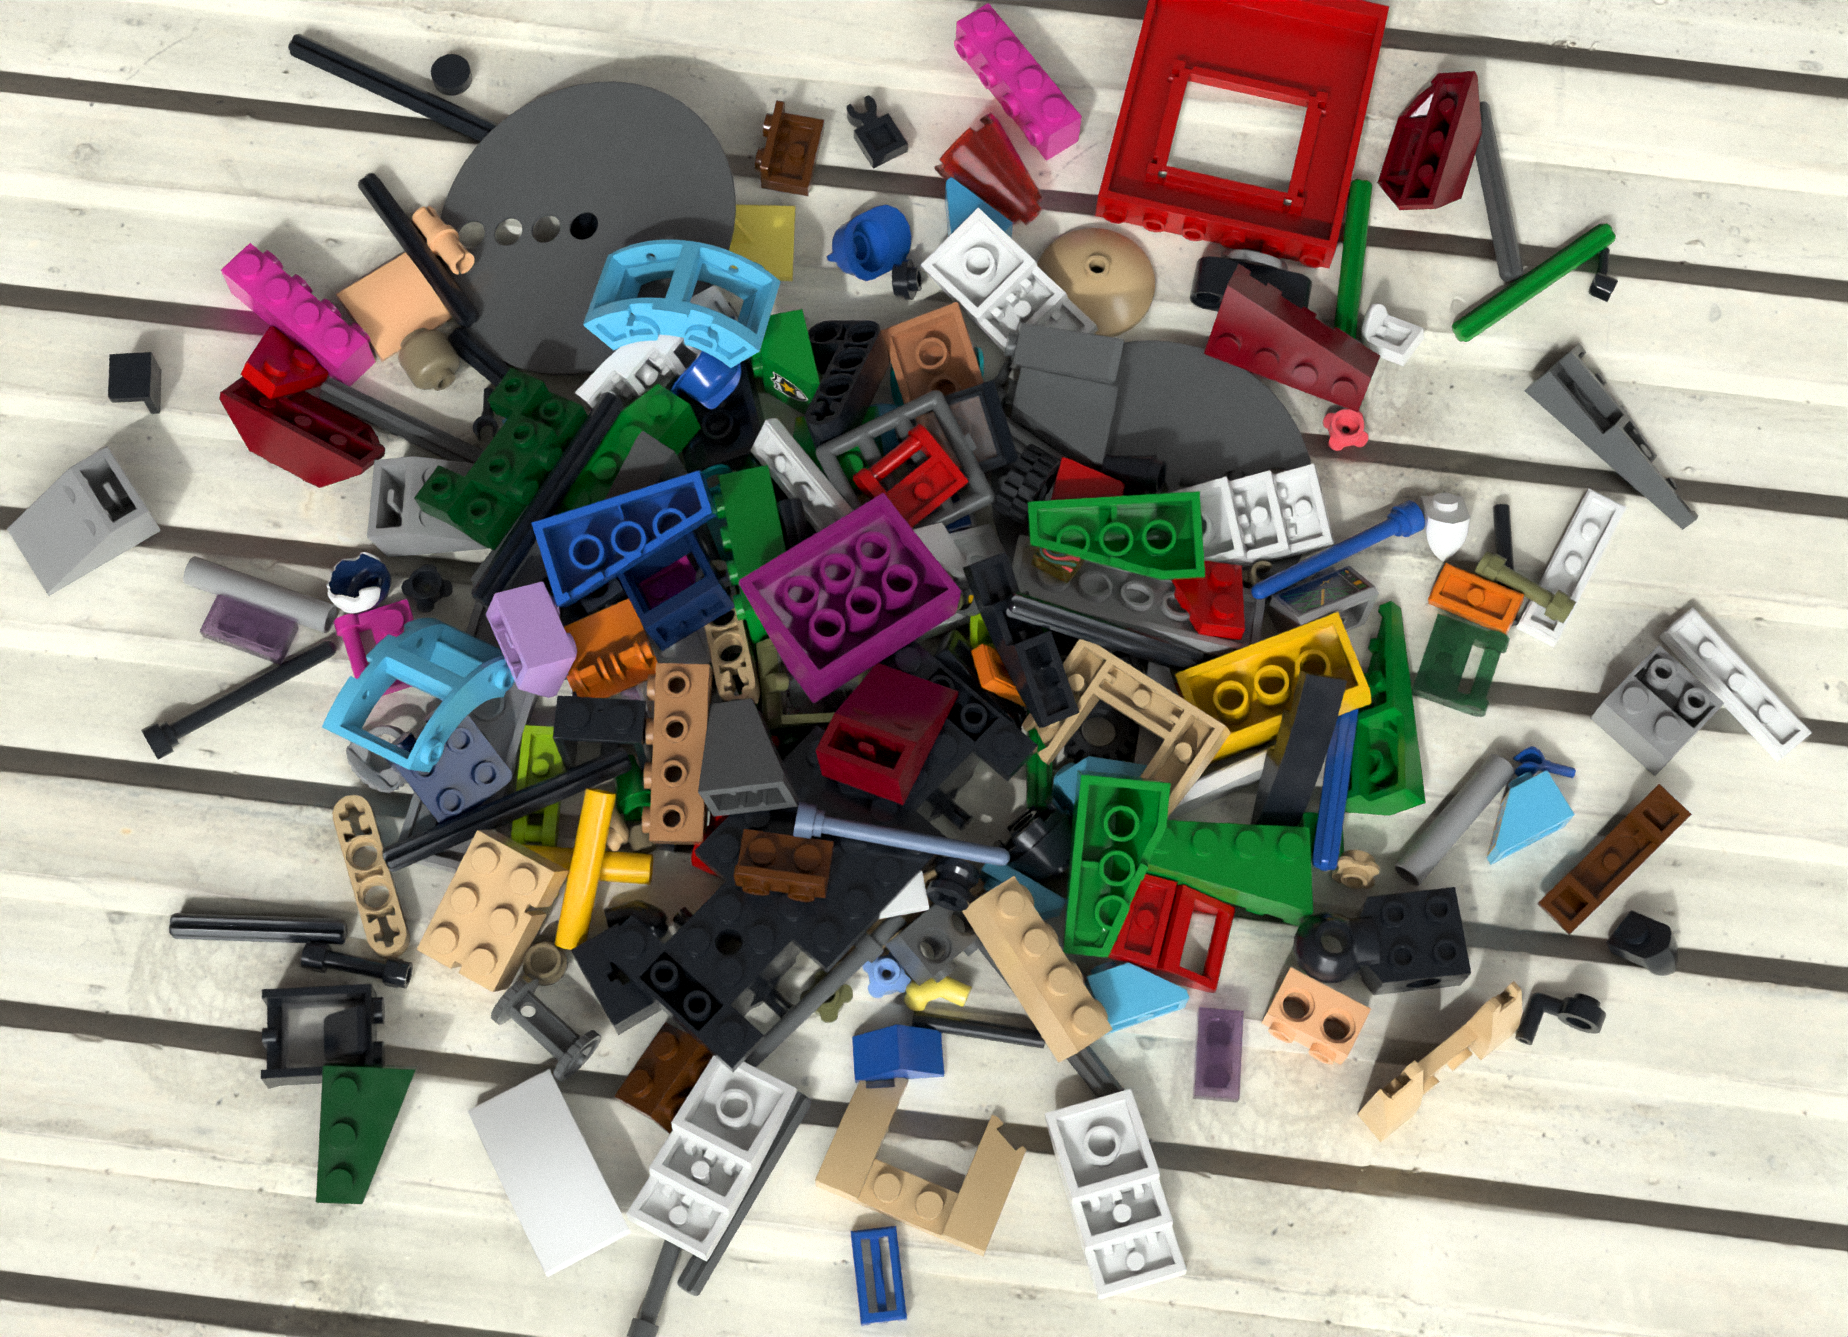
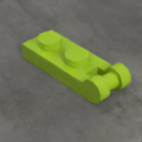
[511,725,565,847]

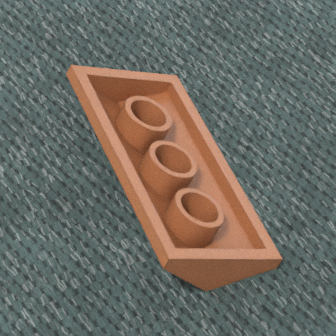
[881,302,998,469]

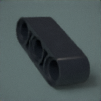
[1190,256,1312,312]

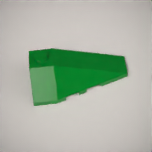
[1028,491,1205,580]
[1063,770,1171,957]

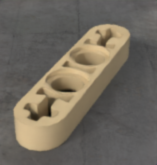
[695,560,761,705]
[332,795,410,959]

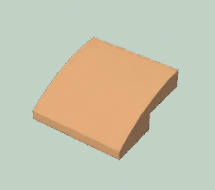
[336,252,452,362]

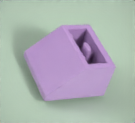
[486,581,577,698]

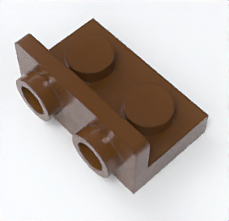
[734,829,834,902]

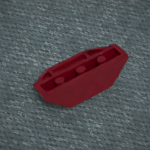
[1377,71,1482,210]
[219,376,386,488]

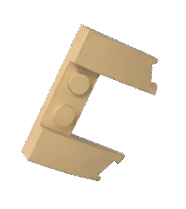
[1022,639,1231,818]
[1357,981,1523,1142]
[815,1078,1026,1257]

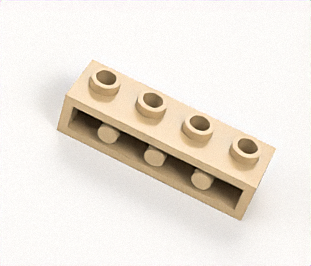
[962,876,1113,1063]

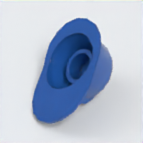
[826,205,912,281]
[670,316,742,410]

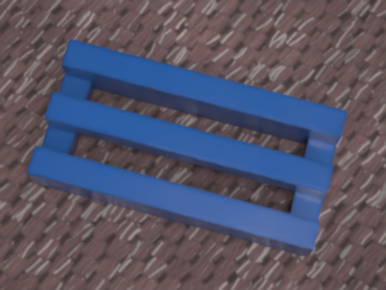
[850,1226,907,1326]

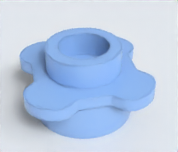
[862,952,911,998]

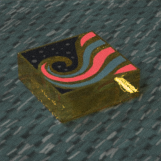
[1031,548,1086,584]

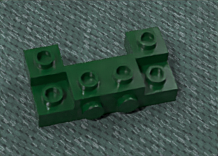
[414,368,588,551]

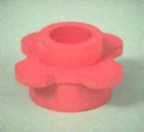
[1323,409,1369,451]

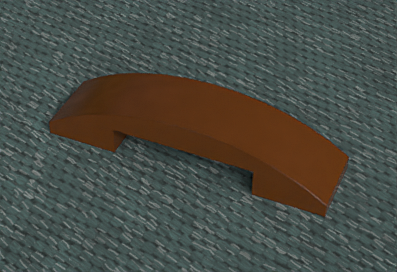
[1537,784,1692,935]

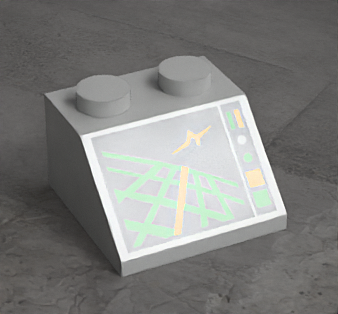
[1267,566,1379,634]

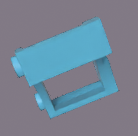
[583,240,781,368]
[322,618,515,772]

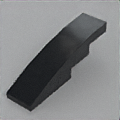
[962,552,1079,728]
[1250,670,1347,827]

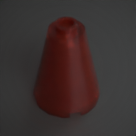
[934,113,1044,226]

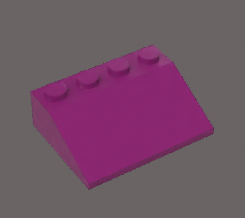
[739,493,961,703]

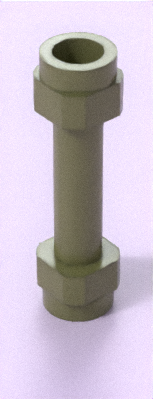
[1474,550,1576,623]

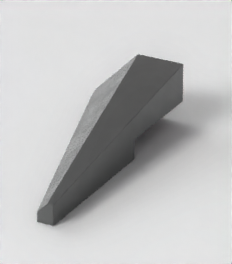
[1524,343,1698,530]

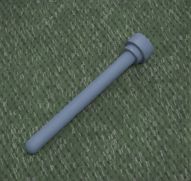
[793,802,1010,866]

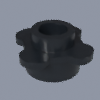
[401,564,453,613]

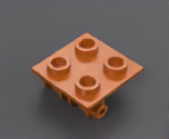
[564,598,658,698]

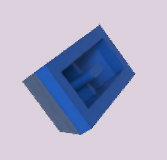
[852,1024,944,1083]

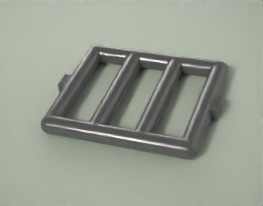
[816,390,995,529]

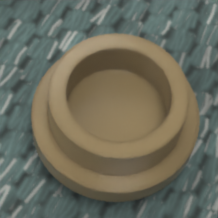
[522,941,568,986]

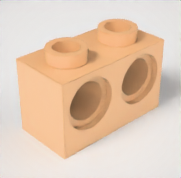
[1261,967,1371,1065]

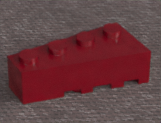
[1204,264,1380,412]

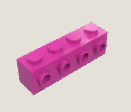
[954,3,1082,161]
[221,243,376,386]

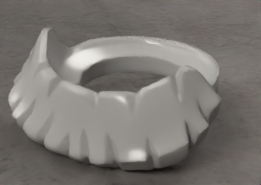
[1221,248,1288,271]
[346,725,407,793]

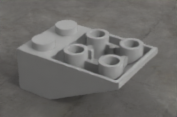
[7,446,161,596]
[367,456,489,557]

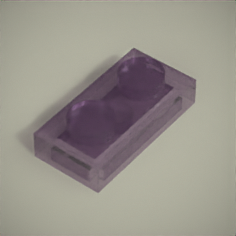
[200,594,299,665]
[1192,1007,1244,1103]

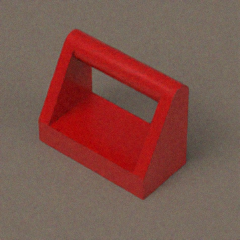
[1139,885,1235,993]

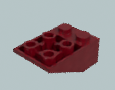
[816,663,958,805]

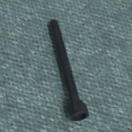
[141,641,337,760]

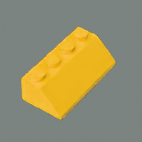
[1175,612,1371,765]

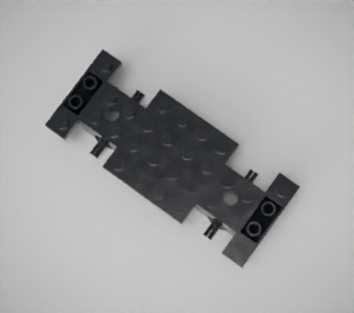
[600,640,1038,1072]

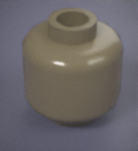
[398,328,460,391]

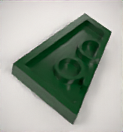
[316,1063,417,1204]

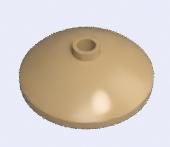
[1037,228,1155,337]

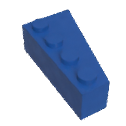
[532,471,717,608]

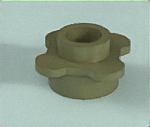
[800,970,853,1023]

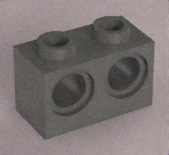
[885,892,983,986]

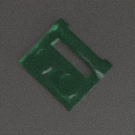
[1411,614,1510,717]

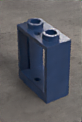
[618,530,735,651]

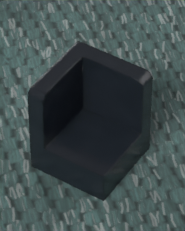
[108,352,162,414]

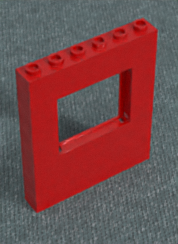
[1095,0,1390,269]

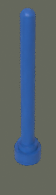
[1251,500,1425,600]

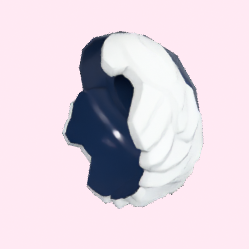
[326,552,392,614]

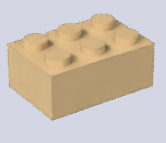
[416,829,569,992]

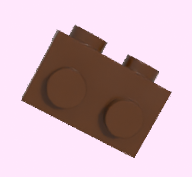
[754,100,825,196]
[614,1022,714,1134]

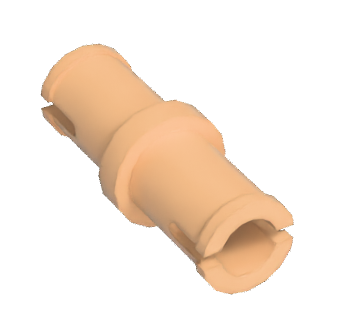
[412,206,474,275]

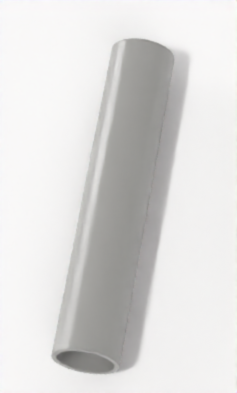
[183,556,337,633]
[1395,754,1515,886]

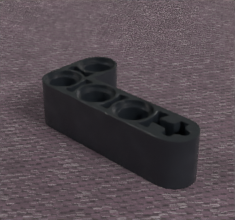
[804,320,890,456]

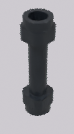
[301,942,413,989]

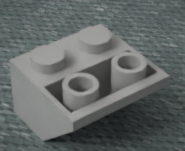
[1590,645,1724,776]

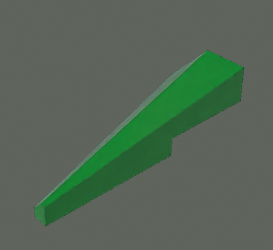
[1345,601,1426,816]

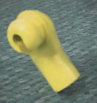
[904,976,972,1011]

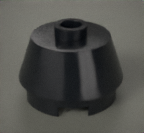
[993,796,1073,882]

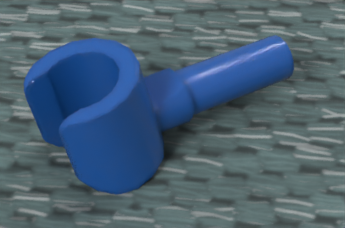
[1513,746,1576,778]

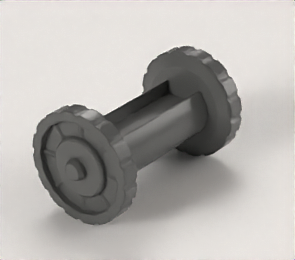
[491,974,601,1082]

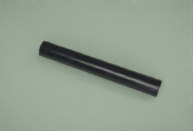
[1493,504,1518,626]
[912,1011,1045,1049]

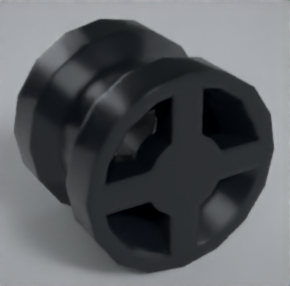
[926,857,980,911]

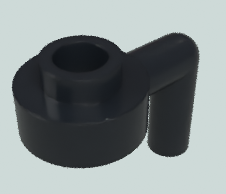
[1515,992,1606,1045]

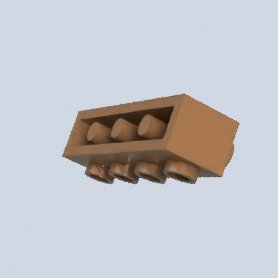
[642,663,713,845]

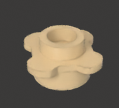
[1332,850,1380,889]

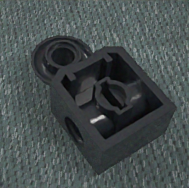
[1293,887,1471,995]

